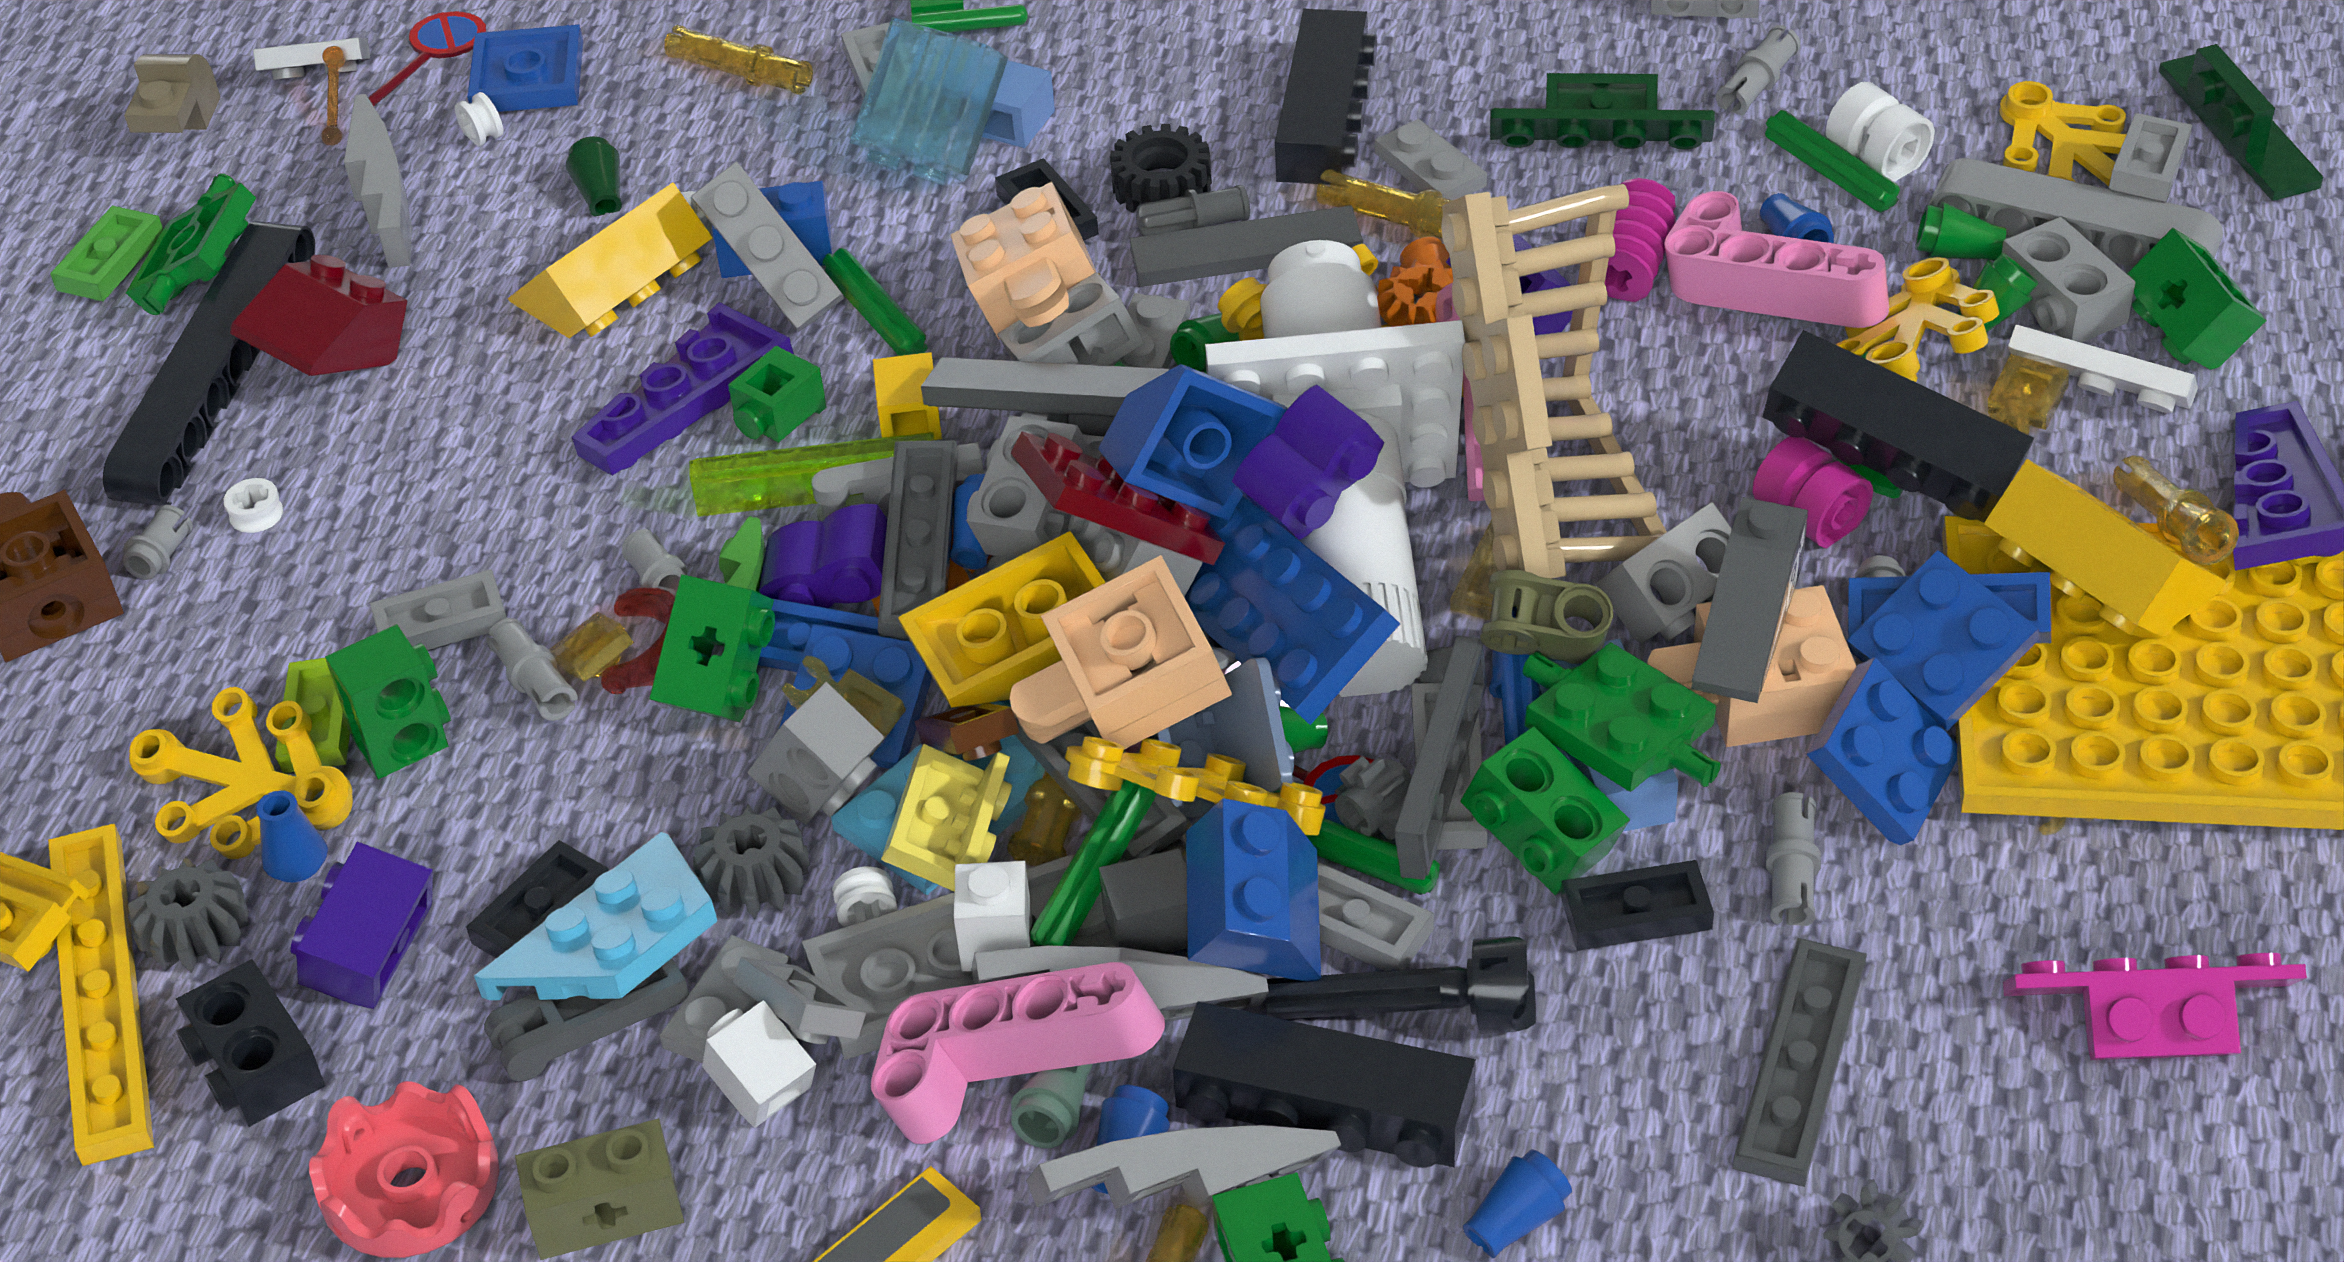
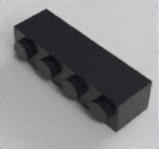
[1275,8,1377,186]
[1762,330,2034,523]
[1172,1001,1476,1168]

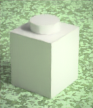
[954,861,1032,972]
[702,1000,816,1128]

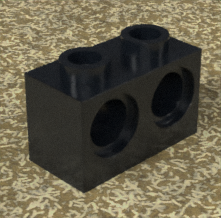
[176,959,326,1127]

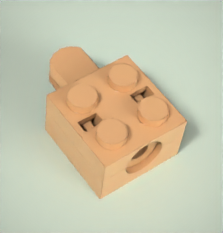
[950,181,1096,340]
[1009,555,1232,749]
[1647,585,1856,747]

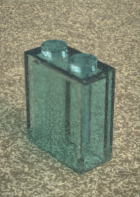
[849,17,1008,186]

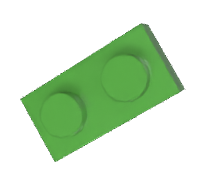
[50,205,163,302]

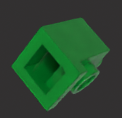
[728,346,827,443]

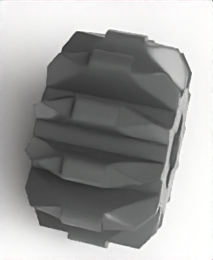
[693,804,810,919]
[127,857,249,973]

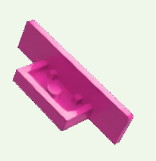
[2003,953,2307,1060]

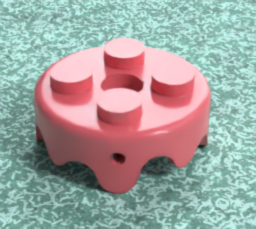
[309,1081,500,1258]

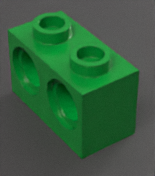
[325,624,451,780]
[1460,726,1630,896]

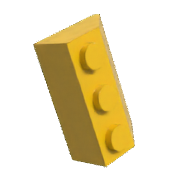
[507,182,713,339]
[1984,459,2227,636]

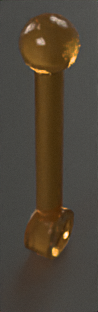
[321,46,346,146]

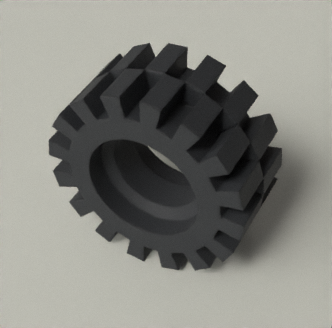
[1110,124,1212,213]

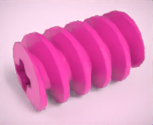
[1604,178,1676,302]

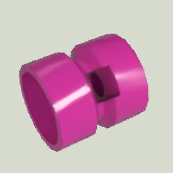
[1752,436,1873,548]

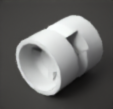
[1826,82,1935,182]

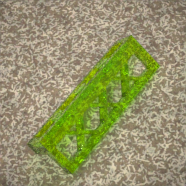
[689,432,935,517]

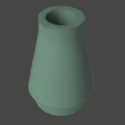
[1011,1064,1092,1148]

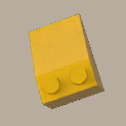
[898,531,1106,708]

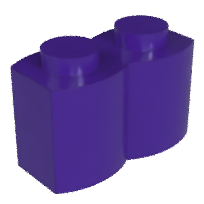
[1231,384,1385,540]
[759,504,888,609]

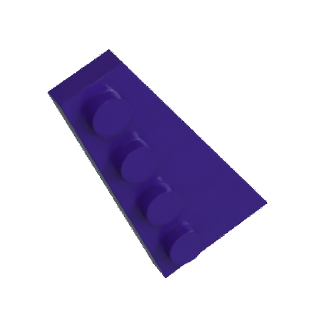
[2233,400,2344,571]

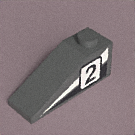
[1691,497,1808,703]

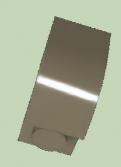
[124,54,221,133]

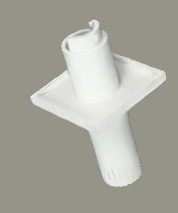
[1205,240,1465,697]

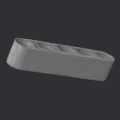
[1928,158,2223,267]

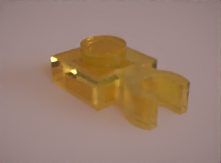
[1988,354,2069,435]
[782,656,906,758]

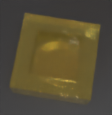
[549,612,634,682]

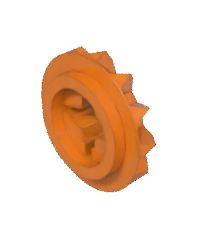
[1377,258,1453,327]

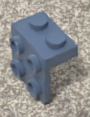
[1148,657,1294,823]

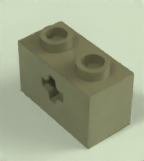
[515,1118,685,1260]

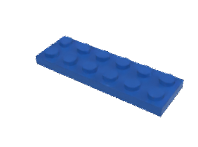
[1184,496,1400,725]

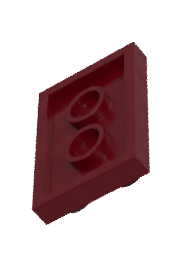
[1011,431,1226,565]

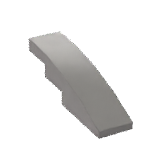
[344,94,412,268]
[971,946,1269,1022]
[1026,1125,1341,1211]

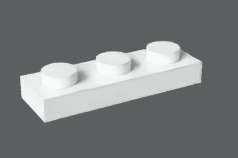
[2008,325,2198,413]

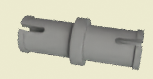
[1716,25,1801,116]
[486,618,578,721]
[1766,792,1821,926]

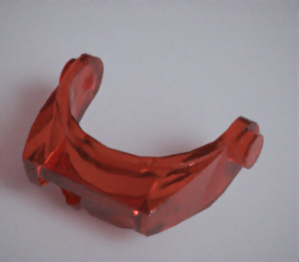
[601,588,675,694]

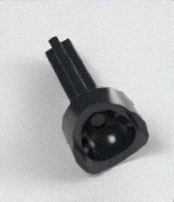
[1265,936,1536,1034]

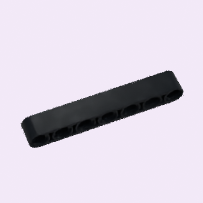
[103,221,315,506]

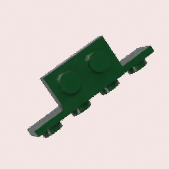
[2159,44,2323,201]
[1490,73,1715,149]

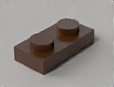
[914,703,1020,761]

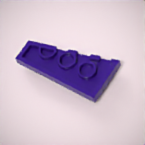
[571,302,794,476]

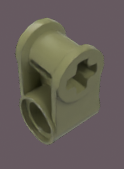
[1480,570,1614,664]

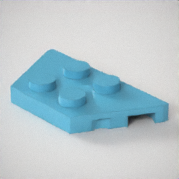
[474,832,718,1000]

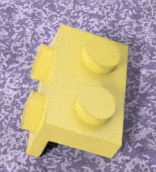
[881,744,1012,892]

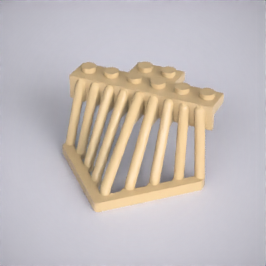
[1441,184,1667,579]

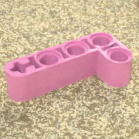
[1664,191,1889,328]
[871,962,1165,1144]

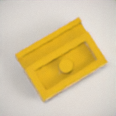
[0,852,91,972]

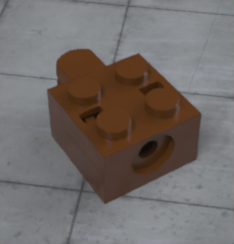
[0,489,124,663]

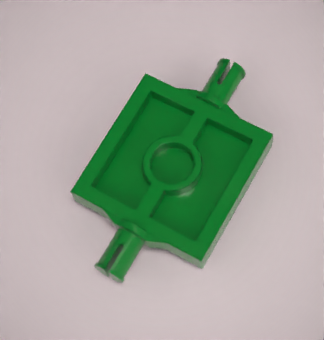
[126,173,256,315]
[1522,642,1721,792]

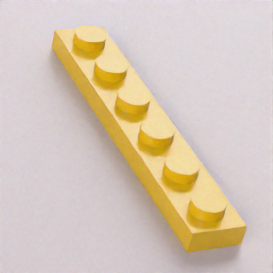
[48,823,154,1166]

